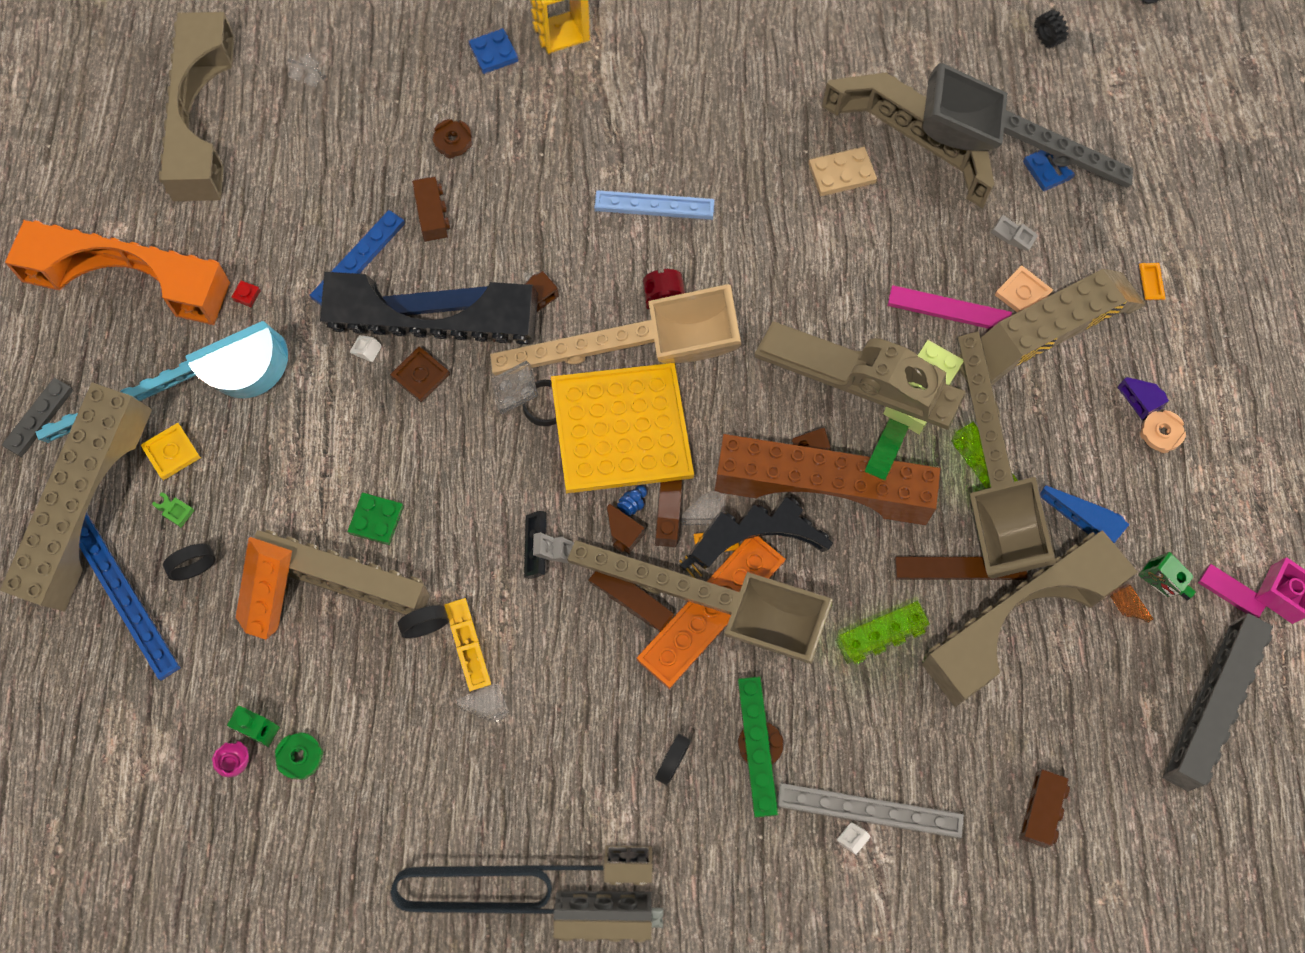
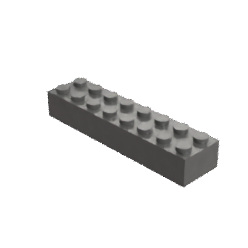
[1162,613,1273,792]

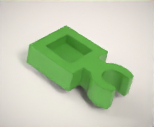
[152,493,194,528]

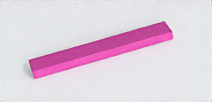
[887,285,1012,329]

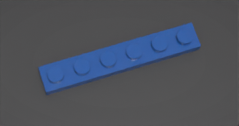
[310,210,405,305]

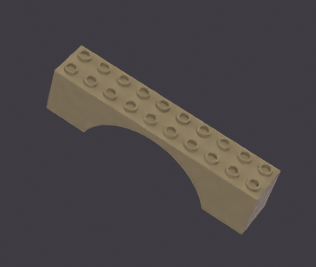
[159,12,235,201]
[0,382,152,611]
[922,530,1138,707]

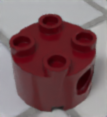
[642,269,685,310]

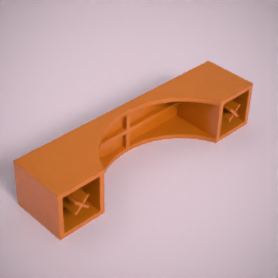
[5,220,230,325]

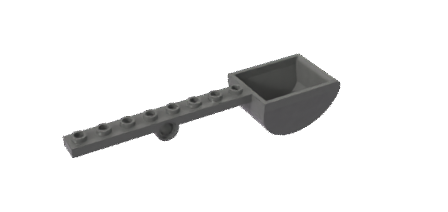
[923,63,1133,188]

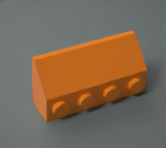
[236,537,292,640]

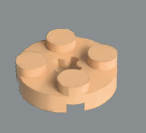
[1140,410,1186,453]

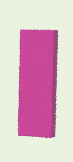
[1198,564,1266,618]

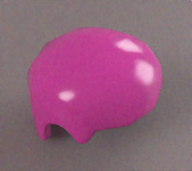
[212,741,249,777]

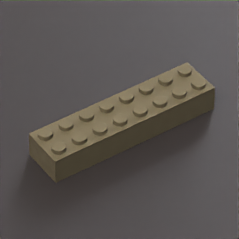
[254,530,430,615]

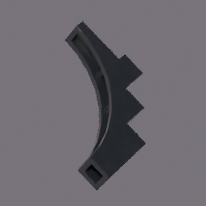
[687,497,833,569]

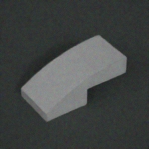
[990,215,1038,251]
[533,532,574,563]

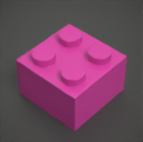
[1255,557,1305,624]

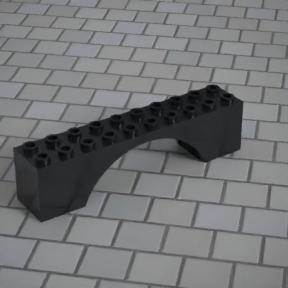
[320,272,538,345]

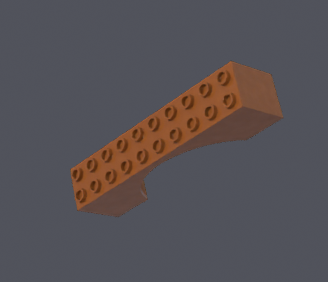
[714,434,940,525]

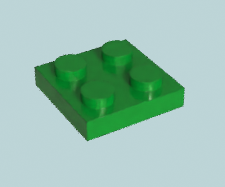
[347,492,404,546]

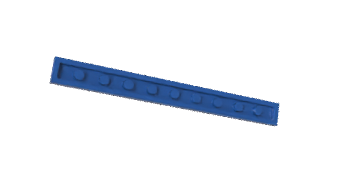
[79,512,180,681]

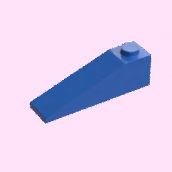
[1040,485,1129,543]

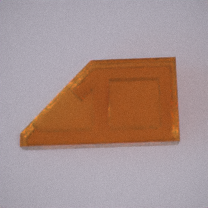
[1110,585,1154,623]

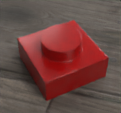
[231,281,261,308]

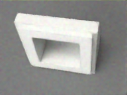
[350,335,381,362]

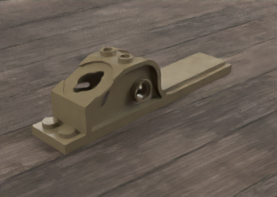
[755,321,966,430]

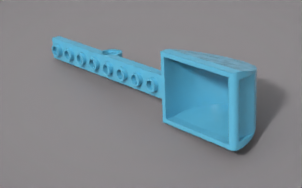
[35,321,288,443]

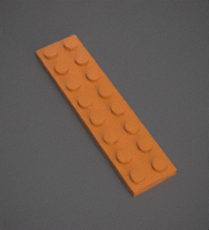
[636,536,786,690]

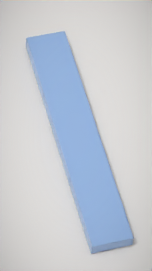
[595,190,714,220]

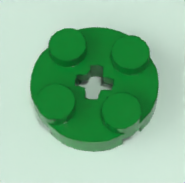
[275,732,323,780]

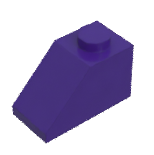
[1117,377,1169,420]

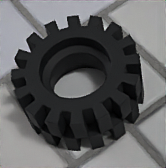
[1034,9,1069,48]

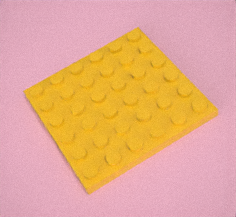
[551,363,694,494]

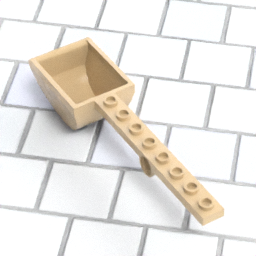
[490,284,742,376]

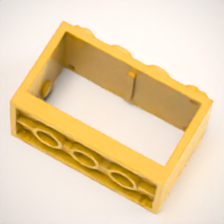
[530,0,590,54]

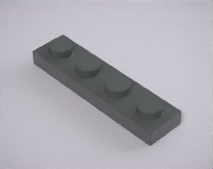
[1,378,74,458]

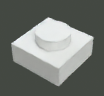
[837,822,870,854]

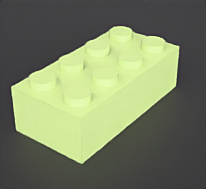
[883,340,963,435]

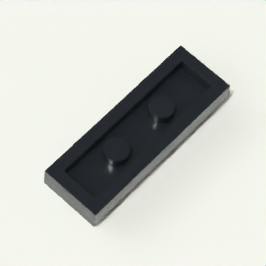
[524,511,547,579]

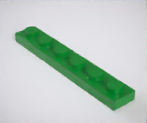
[737,677,778,818]

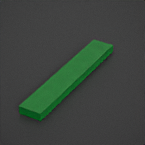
[865,418,909,480]

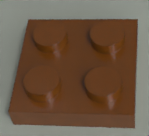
[390,346,450,403]

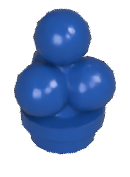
[617,486,647,516]

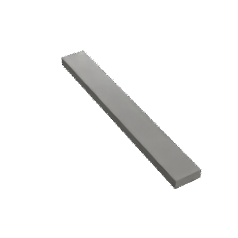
[777,783,964,839]

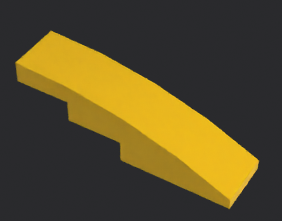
[444,598,491,691]

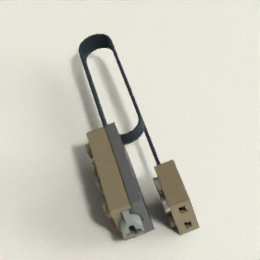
[390,846,664,942]

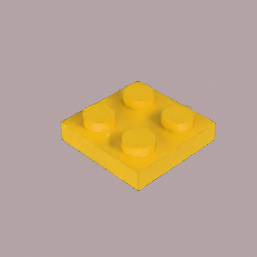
[141,423,201,481]

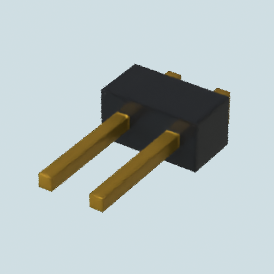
[679,556,702,578]

